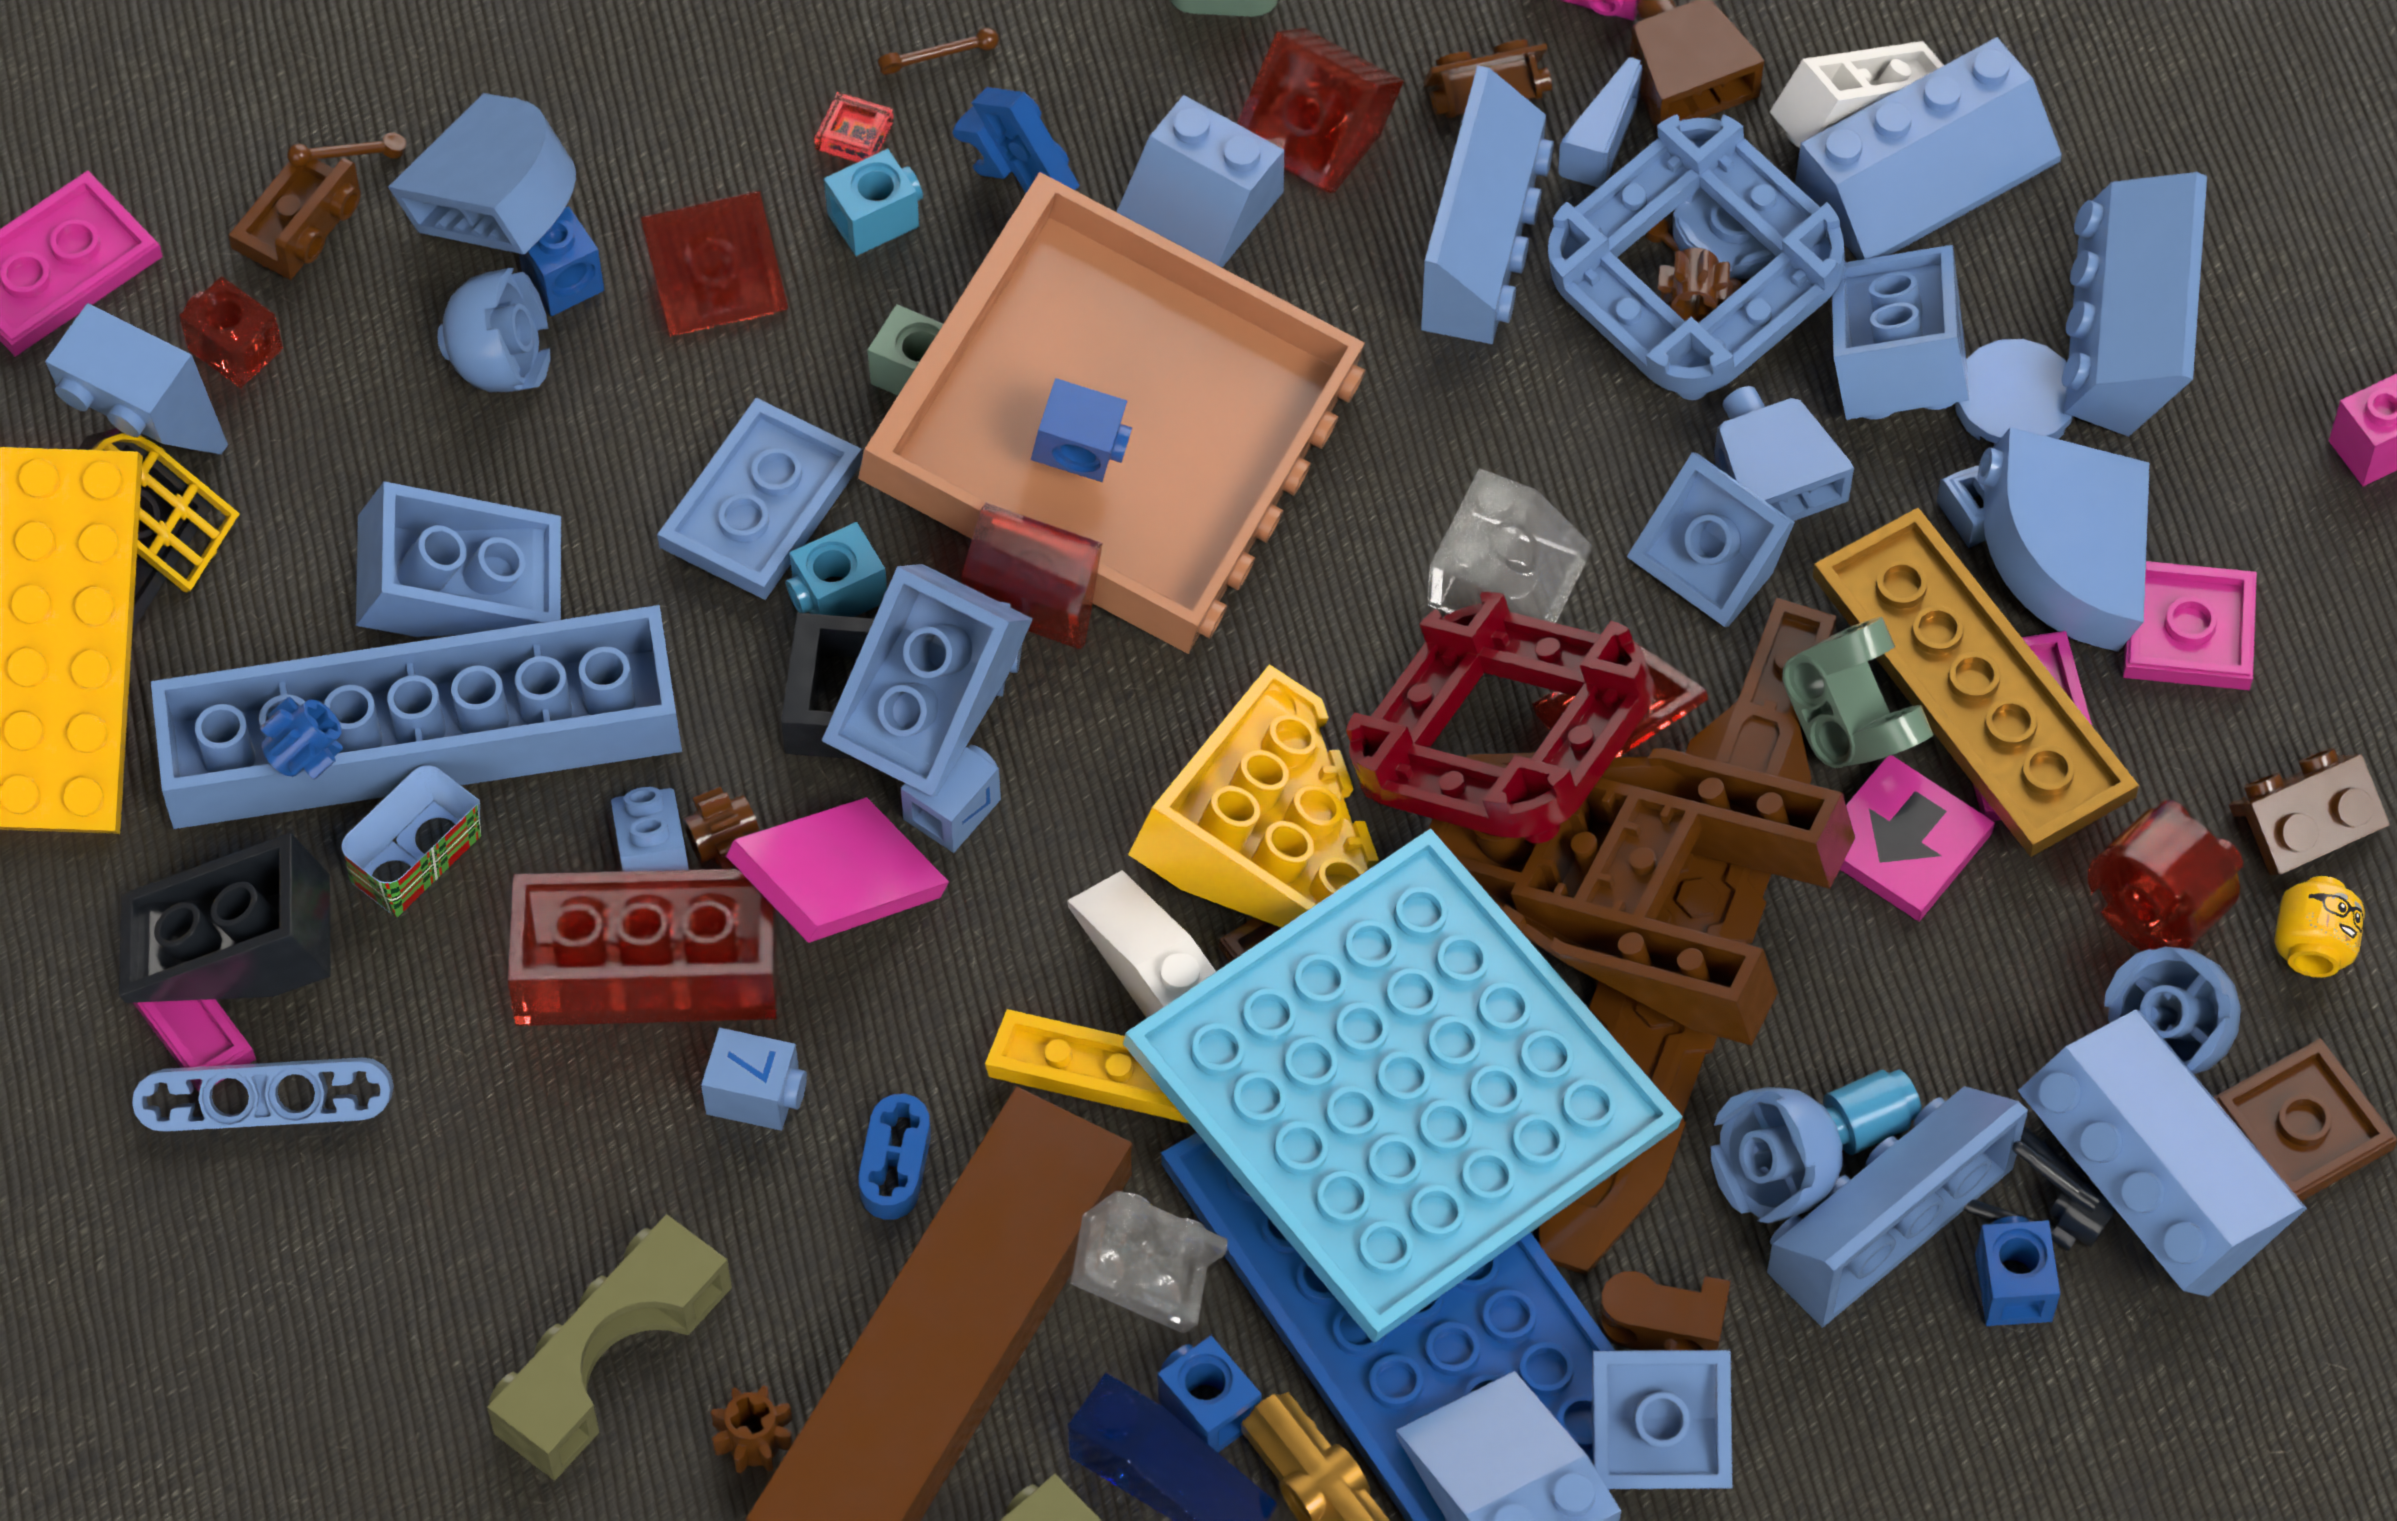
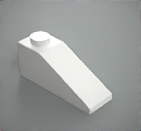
[1770,41,1944,148]
[1067,870,1216,1018]

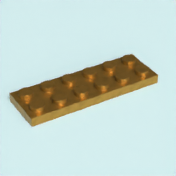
[1812,508,2139,857]

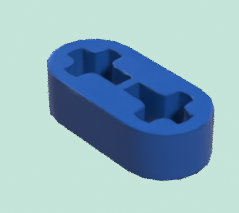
[859,1094,931,1220]

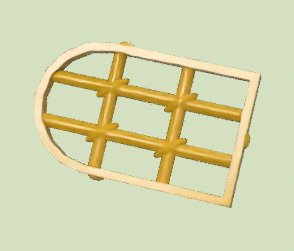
[91,433,240,592]

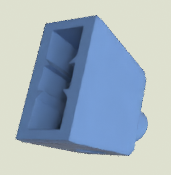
[1714,386,1854,521]

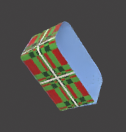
[342,766,481,918]

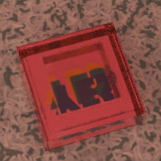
[815,92,894,163]

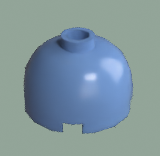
[438,268,550,392]
[2104,947,2241,1074]
[1711,1087,1842,1223]

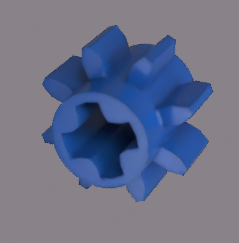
[260,697,343,780]

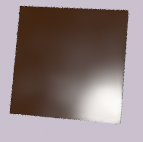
[2213,1038,2397,1201]

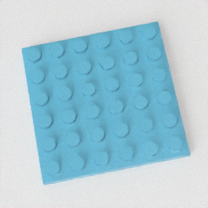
[1123,828,1682,1343]

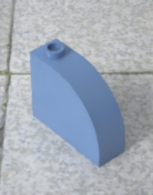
[388,93,576,254]
[1978,427,2149,652]

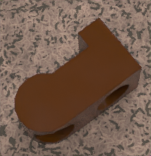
[1599,1271,1731,1351]

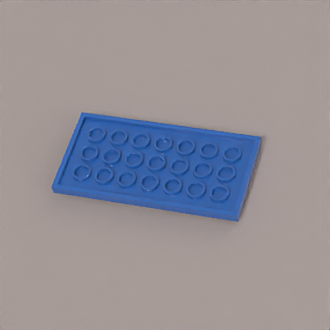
[1161,1133,1615,1521]

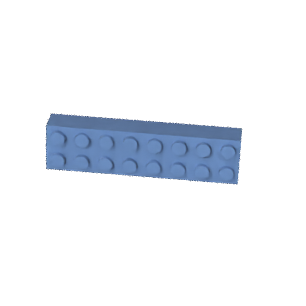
[151,605,682,829]

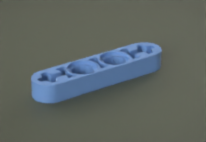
[132,1058,394,1132]

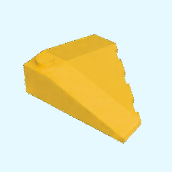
[1128,664,1379,928]

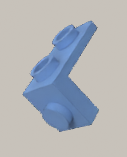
[611,787,696,925]

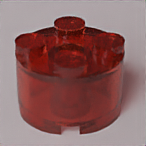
[2088,800,2243,951]

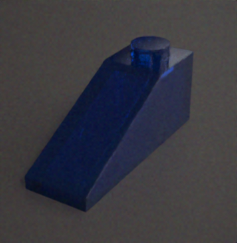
[1068,1373,1277,1521]

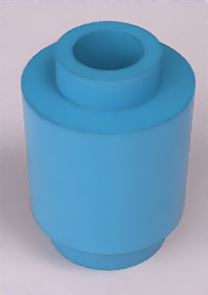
[1823,1069,1922,1155]

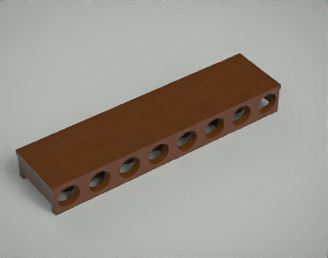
[746,1086,1133,1521]

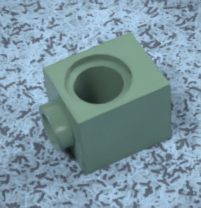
[868,304,943,395]

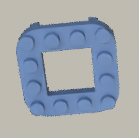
[1548,115,1846,400]

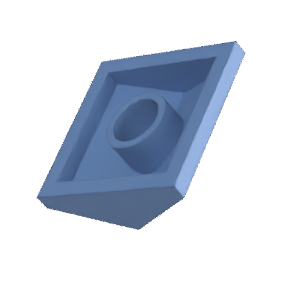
[1627,452,1795,627]
[1591,1350,1732,1489]

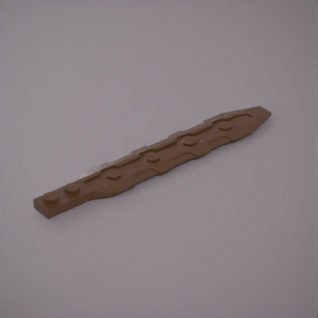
[1539,597,1837,1276]

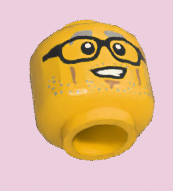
[2274,876,2365,978]

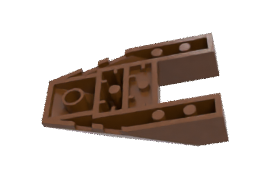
[1427,748,1856,1046]

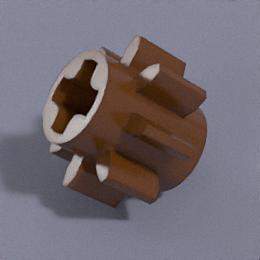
[1657,248,1733,323]
[683,786,760,872]
[711,1385,793,1473]

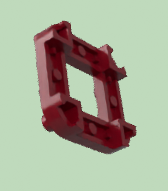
[1346,592,1656,843]

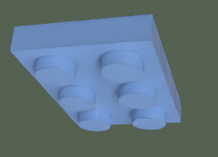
[657,398,862,600]

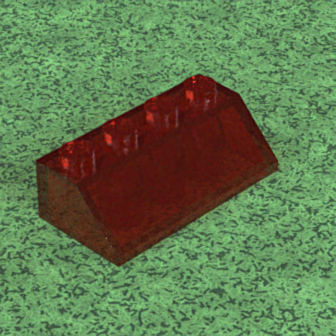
[508,869,778,1026]

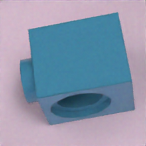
[824,149,923,256]
[786,522,887,617]

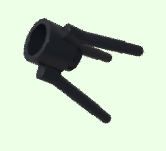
[1963,1125,2116,1251]

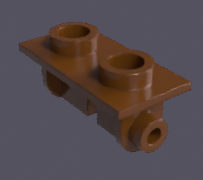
[1423,39,1552,118]

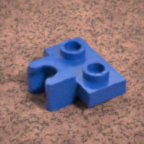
[952,87,1080,193]

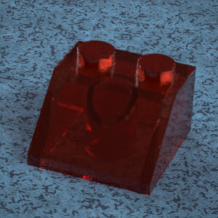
[1237,28,1404,193]

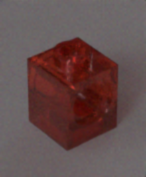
[179,276,283,388]

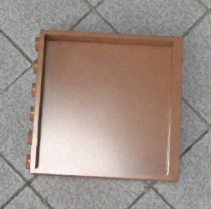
[858,172,1366,654]

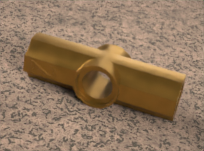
[1241,1392,1390,1521]

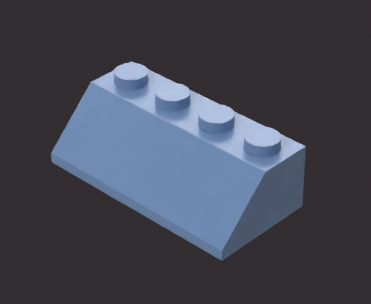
[1795,37,2062,260]
[1421,65,1554,344]
[2062,172,2207,437]
[2018,1010,2307,1297]
[1767,1086,2028,1328]

